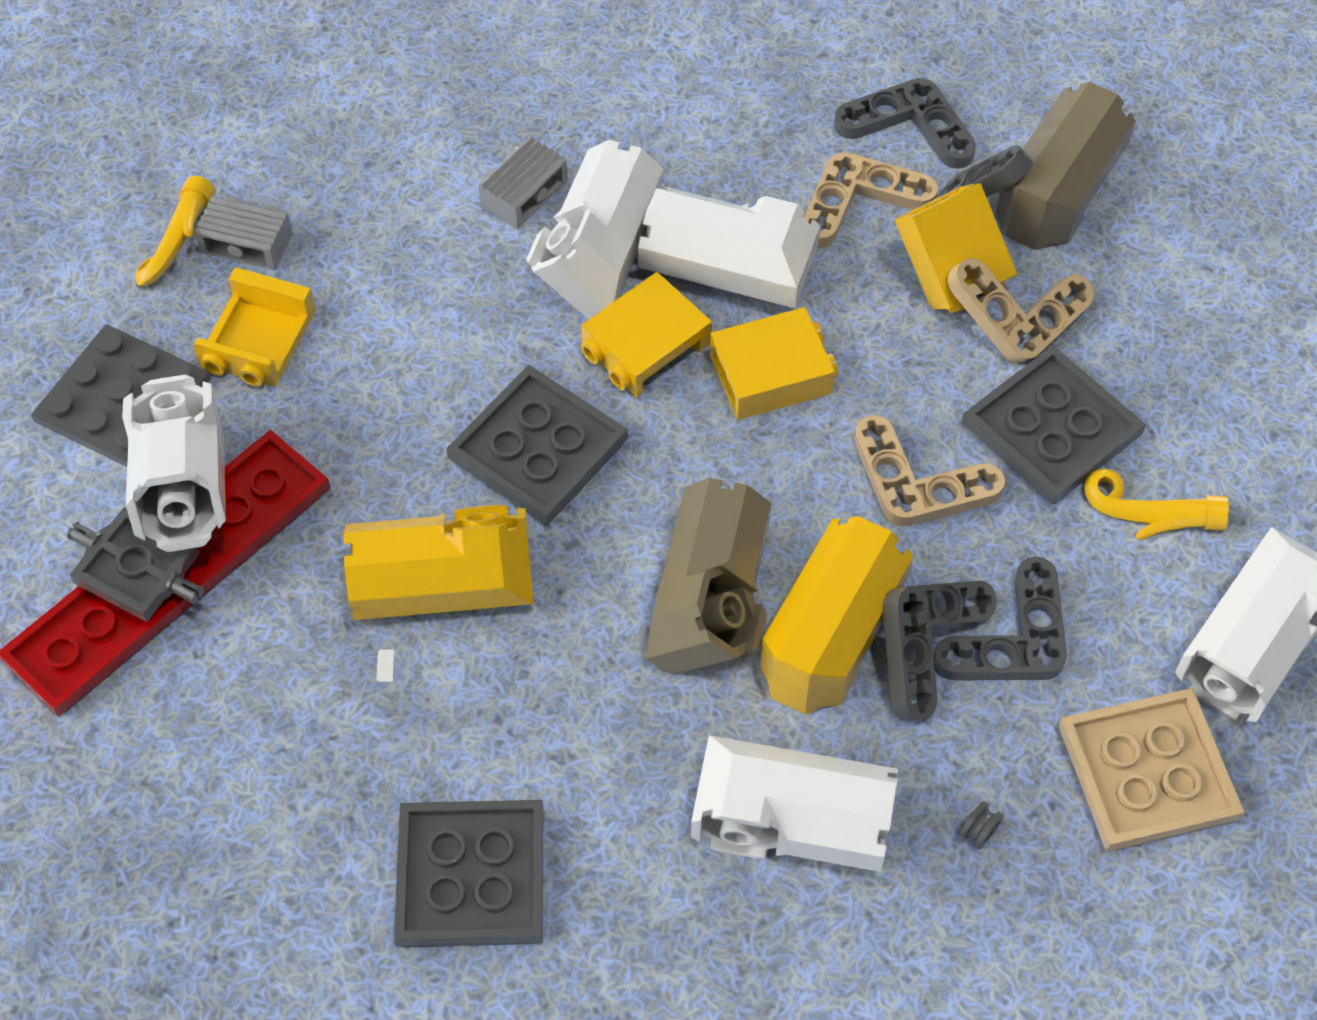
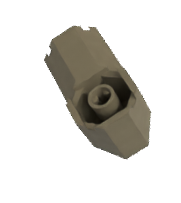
[996,82,1136,250]
[646,478,771,674]

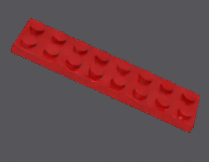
[0,429,331,717]

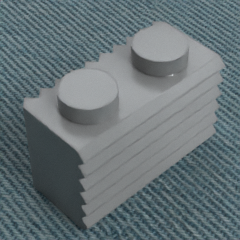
[479,137,568,229]
[194,196,293,271]

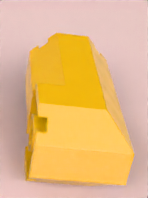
[343,505,534,620]
[760,516,914,714]

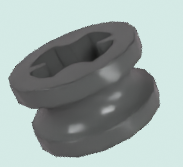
[960,801,1004,850]

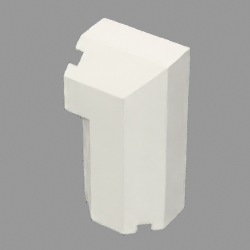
[526,140,664,319]
[638,186,820,308]
[122,375,226,552]
[1175,527,1317,722]
[691,735,898,872]

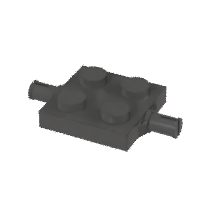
[67,507,204,622]

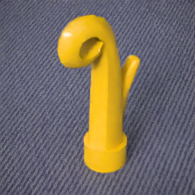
[135,175,216,286]
[1084,468,1229,540]

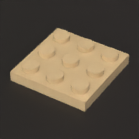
[1058,688,1245,852]

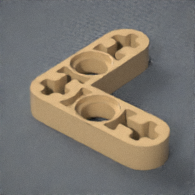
[803,152,938,248]
[947,258,1094,363]
[854,415,1005,527]

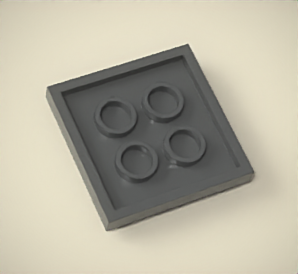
[31,324,211,467]
[962,345,1146,505]
[446,365,628,525]
[394,800,544,947]

